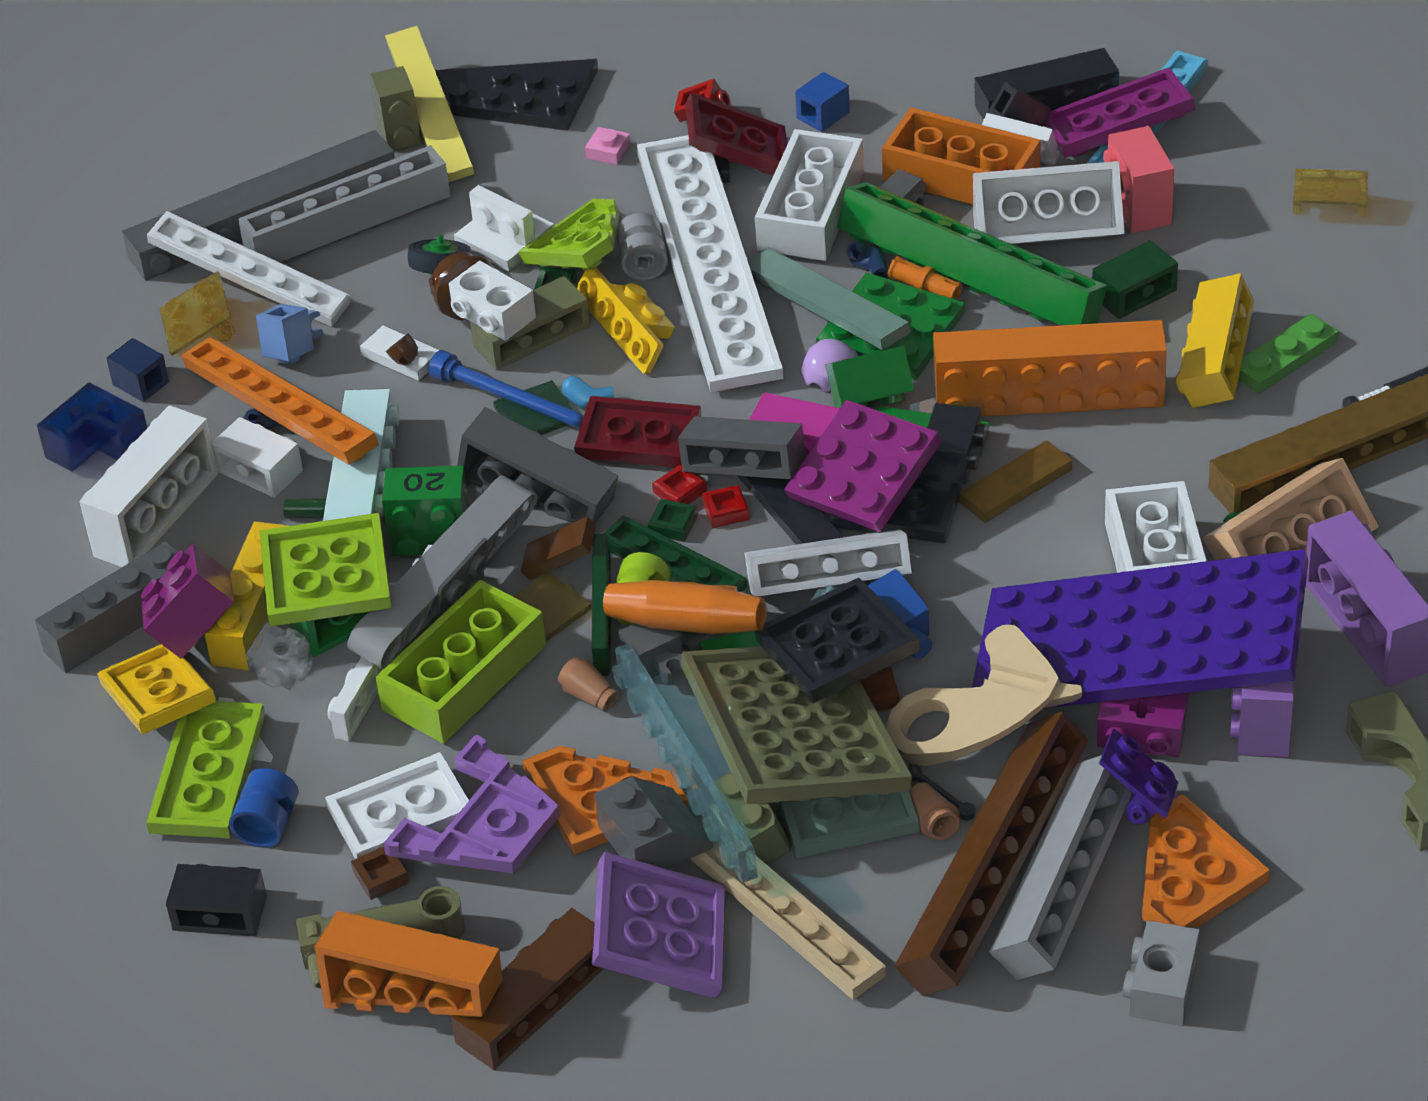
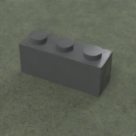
[678,416,806,479]

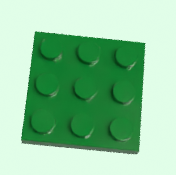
[816,273,965,380]

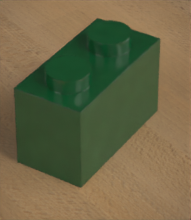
[1092,240,1178,319]

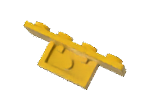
[577,267,675,374]

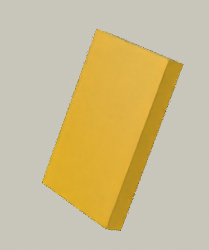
[97,644,217,735]

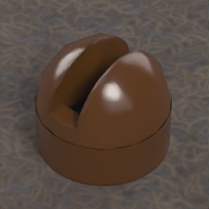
[385,333,418,366]

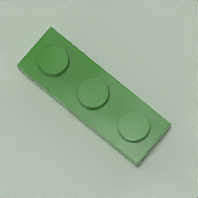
[1238,313,1339,394]

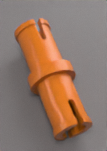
[888,256,963,300]

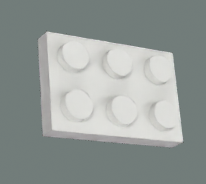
[325,752,469,859]

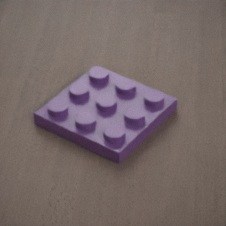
[592,852,725,999]

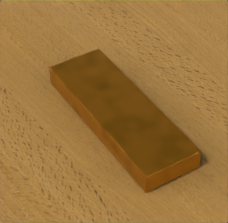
[959,440,1073,523]

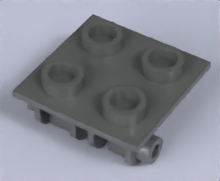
[430,538,488,623]

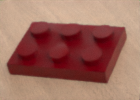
[686,92,787,175]
[574,396,702,467]

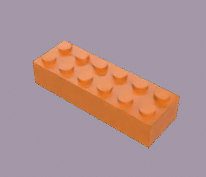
[933,320,1167,417]

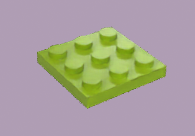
[260,513,392,627]

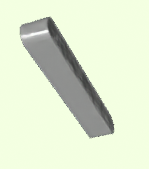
[347,475,537,669]

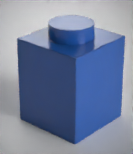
[795,71,850,132]

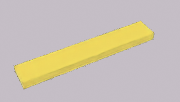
[385,26,474,182]

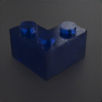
[37,382,148,472]

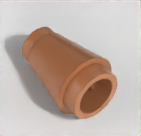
[558,657,619,712]
[909,782,960,841]

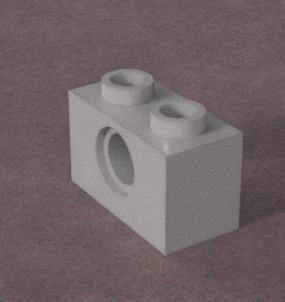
[1123,920,1200,1026]

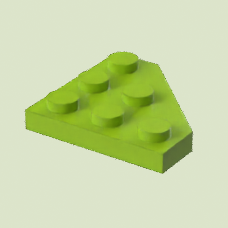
[518,198,620,270]

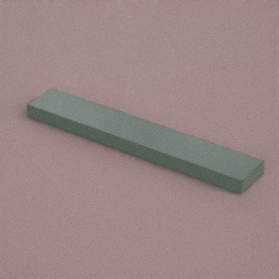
[747,248,910,350]

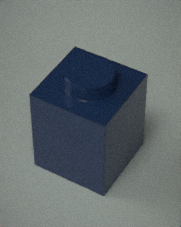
[106,338,169,402]

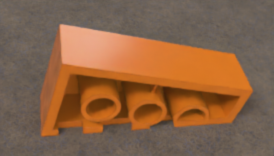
[315,910,503,1017]

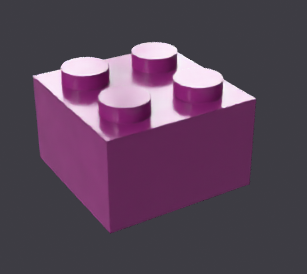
[141,543,234,659]

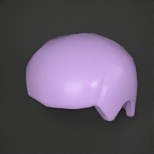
[801,339,858,392]

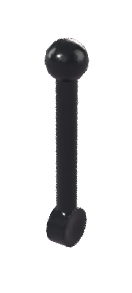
[908,764,975,821]

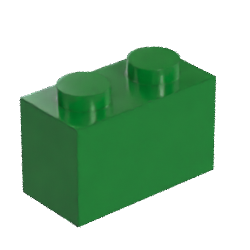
[825,346,914,408]

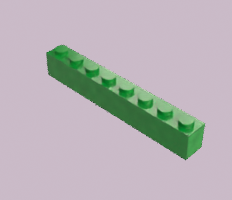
[837,182,1107,325]

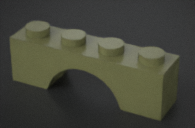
[1346,690,1428,851]

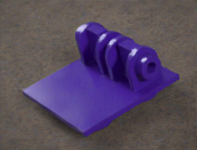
[1099,728,1179,824]

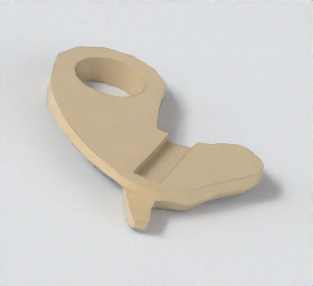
[886,625,1082,766]

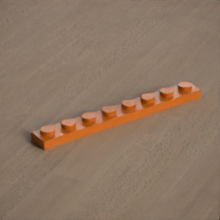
[181,337,379,465]

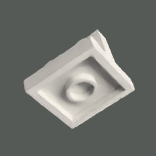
[454,185,554,272]

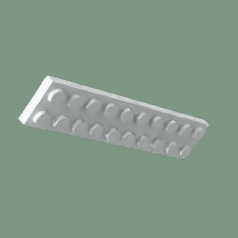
[637,135,783,393]

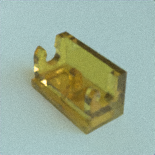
[1293,168,1368,216]

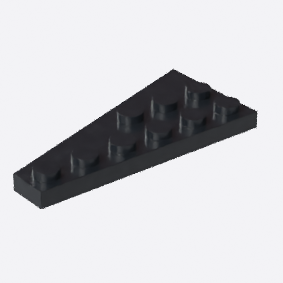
[435,59,598,131]

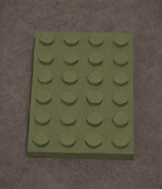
[681,646,912,805]

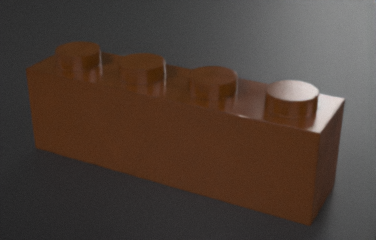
[451,908,604,1070]

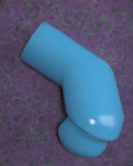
[562,376,614,409]

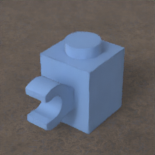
[256,304,323,364]

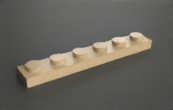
[690,819,886,1000]

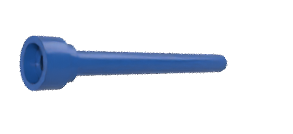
[429,350,584,428]

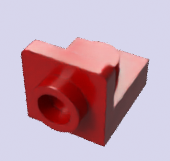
[674,78,731,122]

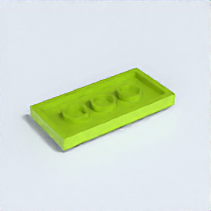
[146,701,265,838]

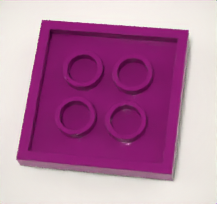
[784,400,942,532]

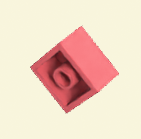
[1103,126,1174,234]

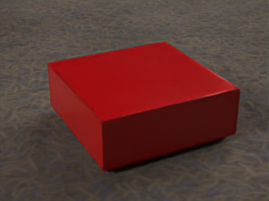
[652,464,707,504]
[702,485,750,528]

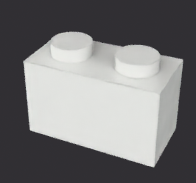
[212,417,303,498]

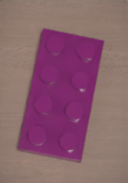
[1044,67,1196,158]

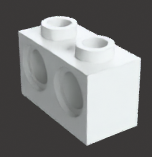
[449,260,536,341]

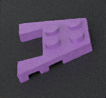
[383,734,560,874]

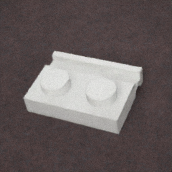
[982,113,1060,166]

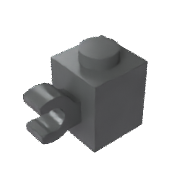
[619,623,685,686]

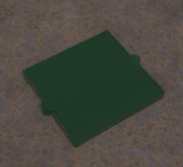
[493,380,572,435]

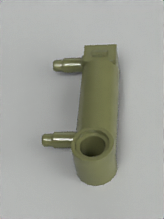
[296,886,465,989]

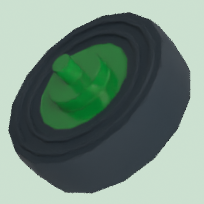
[408,235,471,274]

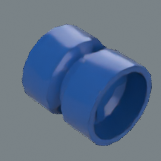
[229,768,299,848]

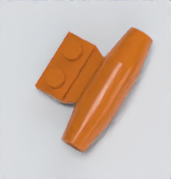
[603,580,767,634]

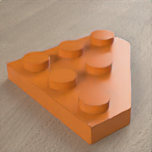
[522,746,689,855]
[1142,794,1270,929]

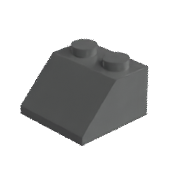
[594,777,713,869]

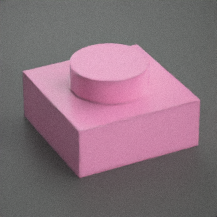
[585,127,631,165]

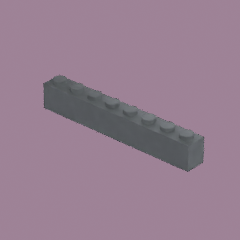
[122,130,395,281]

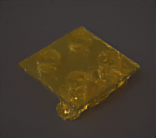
[159,271,235,356]

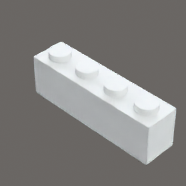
[744,529,912,597]

